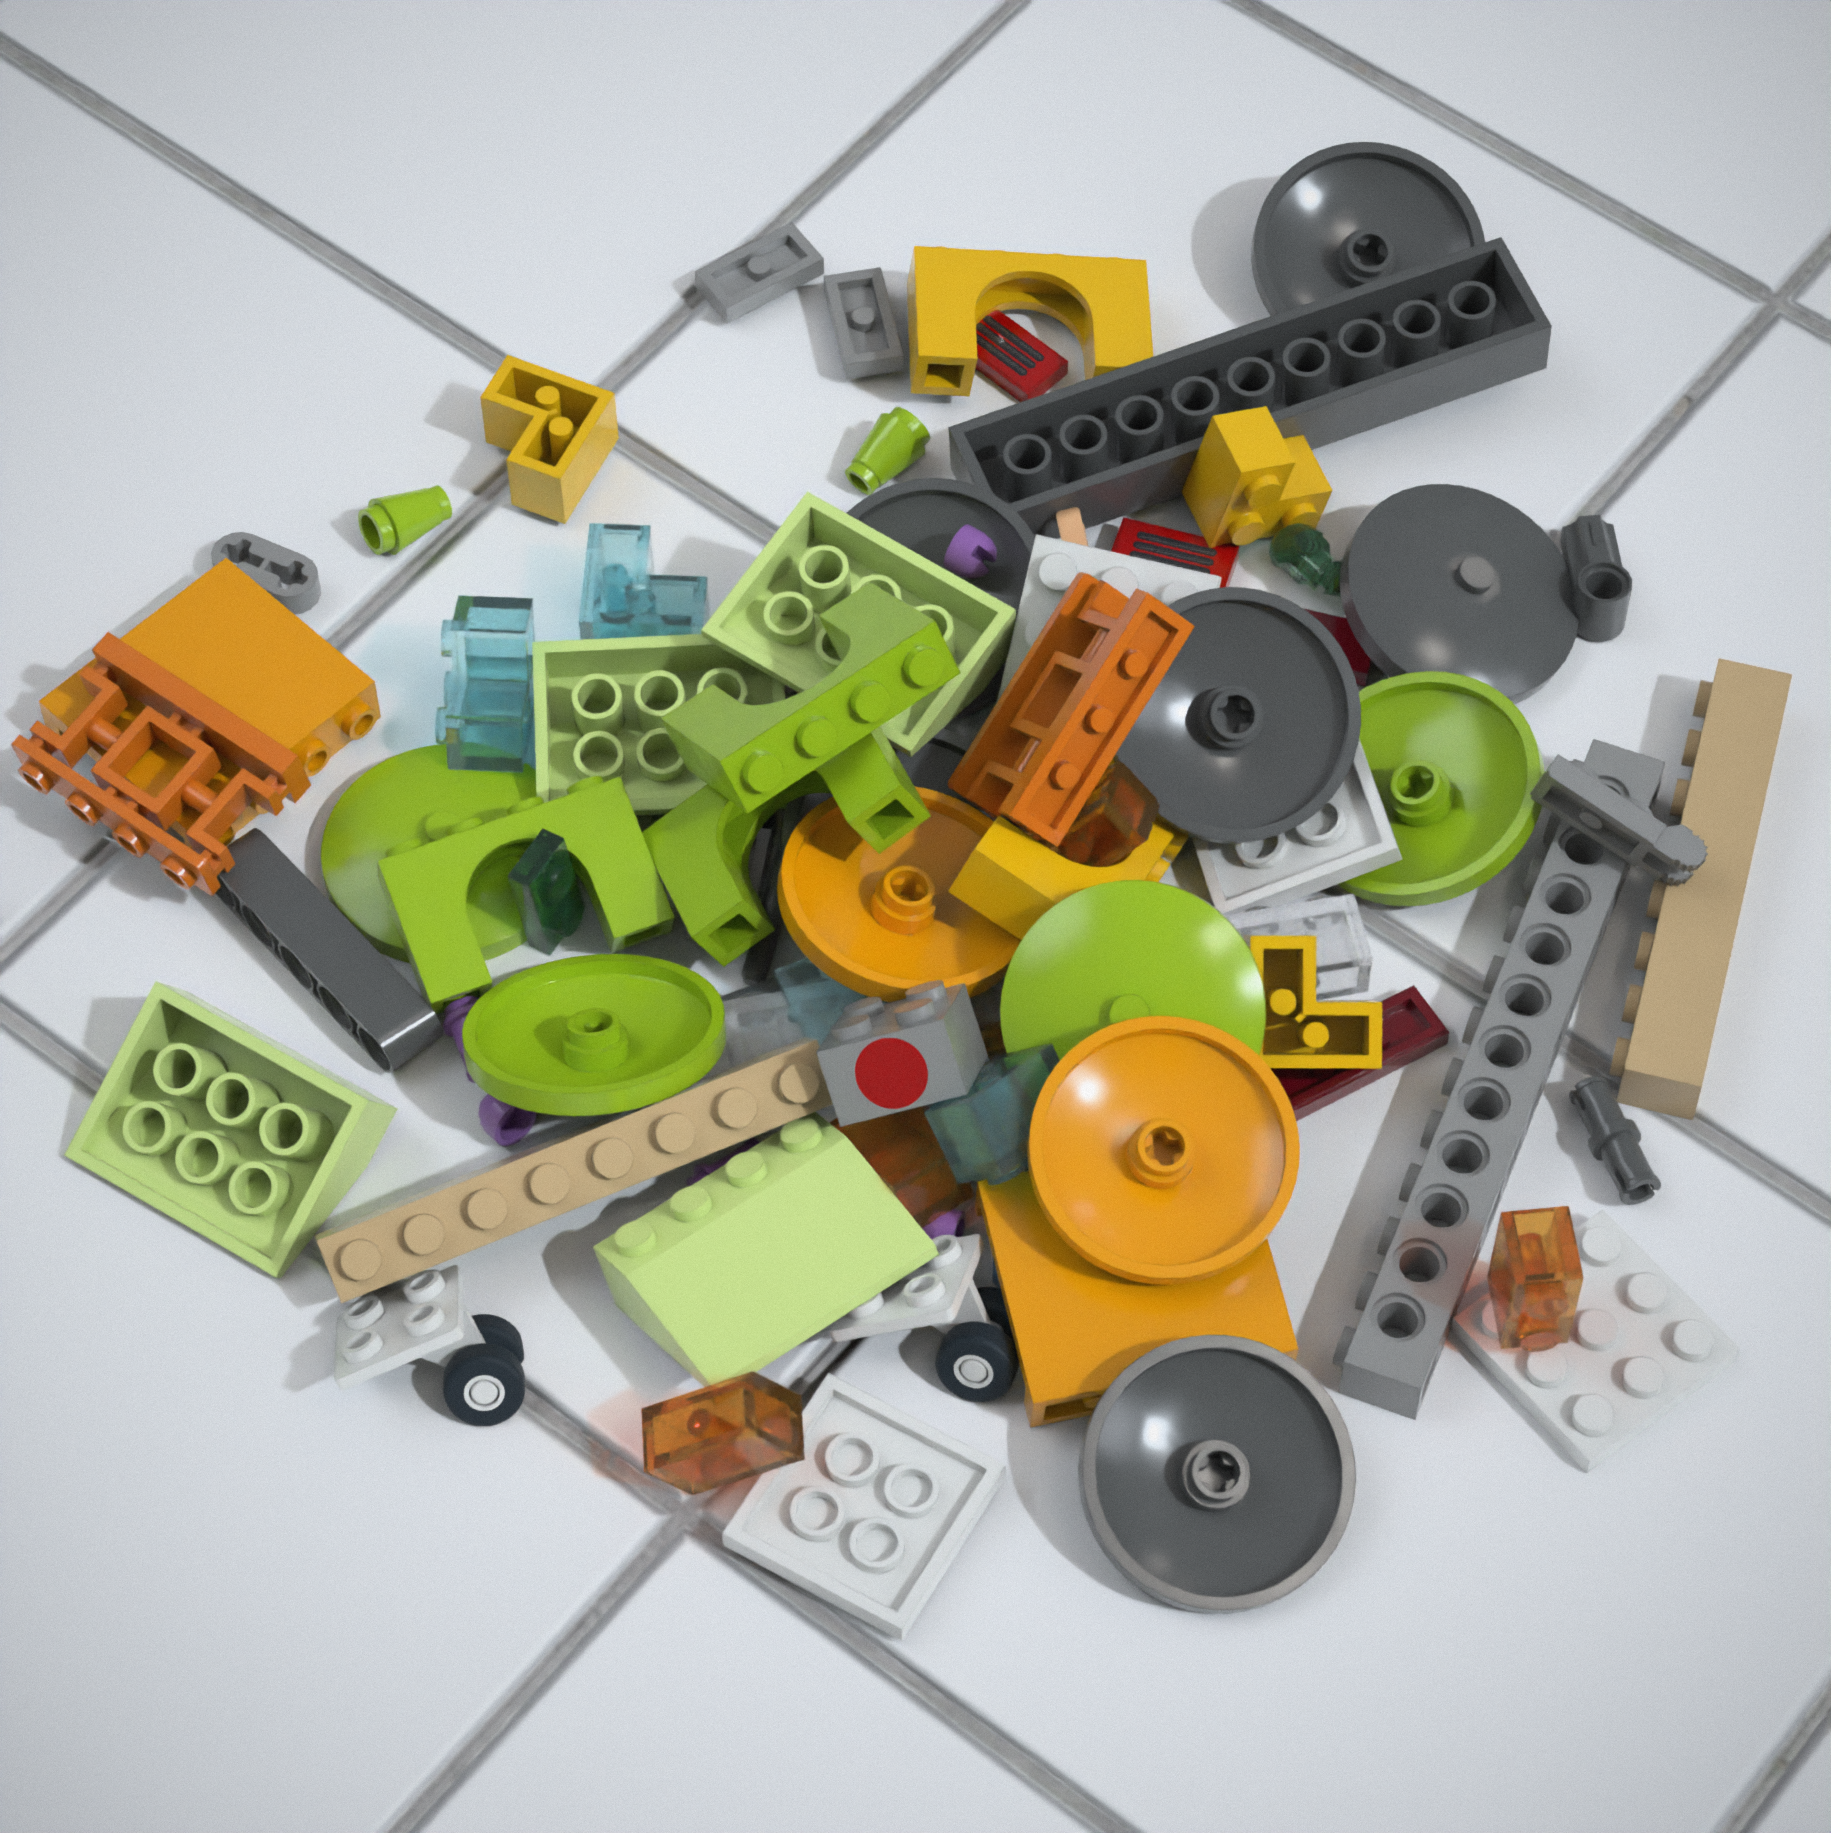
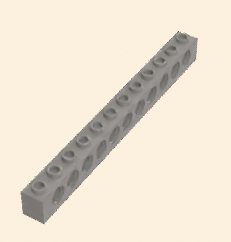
[1332,739,1665,1420]

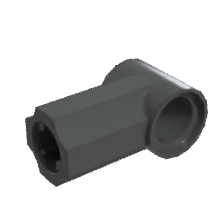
[1560,515,1632,642]

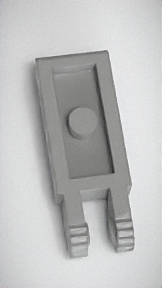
[1530,754,1708,887]

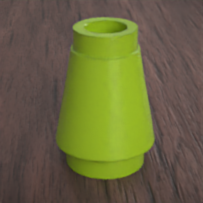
[845,407,930,495]
[358,485,452,555]

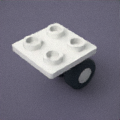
[828,1234,1019,1402]
[334,1265,525,1426]

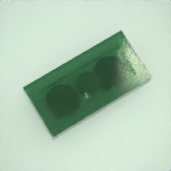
[507,828,585,955]

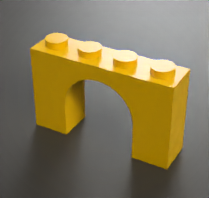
[907,246,1153,397]
[948,759,1189,940]

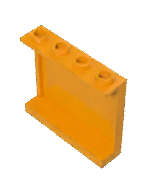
[38,558,381,850]
[975,1167,1299,1428]

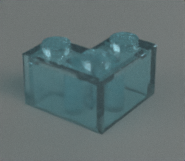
[579,523,710,640]
[435,595,535,773]
[924,1043,1060,1186]

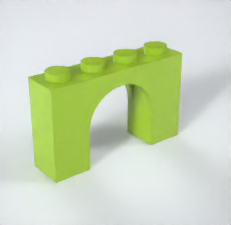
[660,582,961,814]
[642,727,931,967]
[377,776,675,1015]

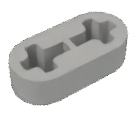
[211,532,321,614]

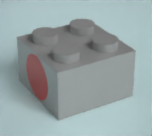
[816,980,988,1127]

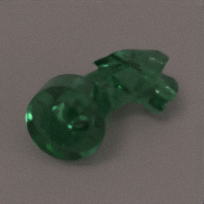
[1269,523,1343,599]

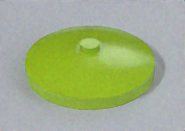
[1337,671,1545,907]
[321,744,574,964]
[1000,880,1266,1103]
[462,954,727,1116]

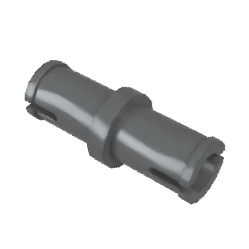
[1569,1075,1661,1205]

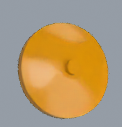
[777,786,1021,1002]
[1027,1016,1300,1285]

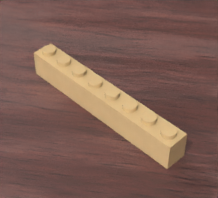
[1609,658,1792,1120]
[314,1037,833,1304]

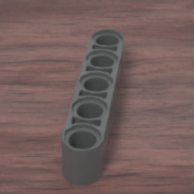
[215,828,444,1073]

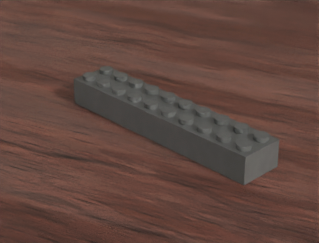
[948,237,1552,539]

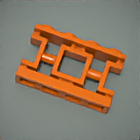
[948,572,1195,847]
[11,632,311,896]

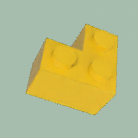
[480,355,619,524]
[1182,406,1333,548]
[1243,935,1382,1069]

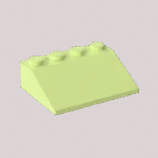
[701,491,1016,757]
[532,634,788,816]
[64,981,398,1278]
[593,1112,939,1398]

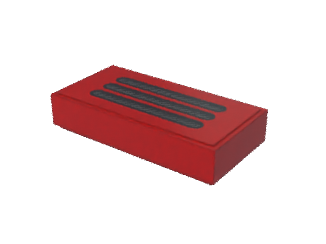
[975,310,1068,402]
[1111,517,1240,588]

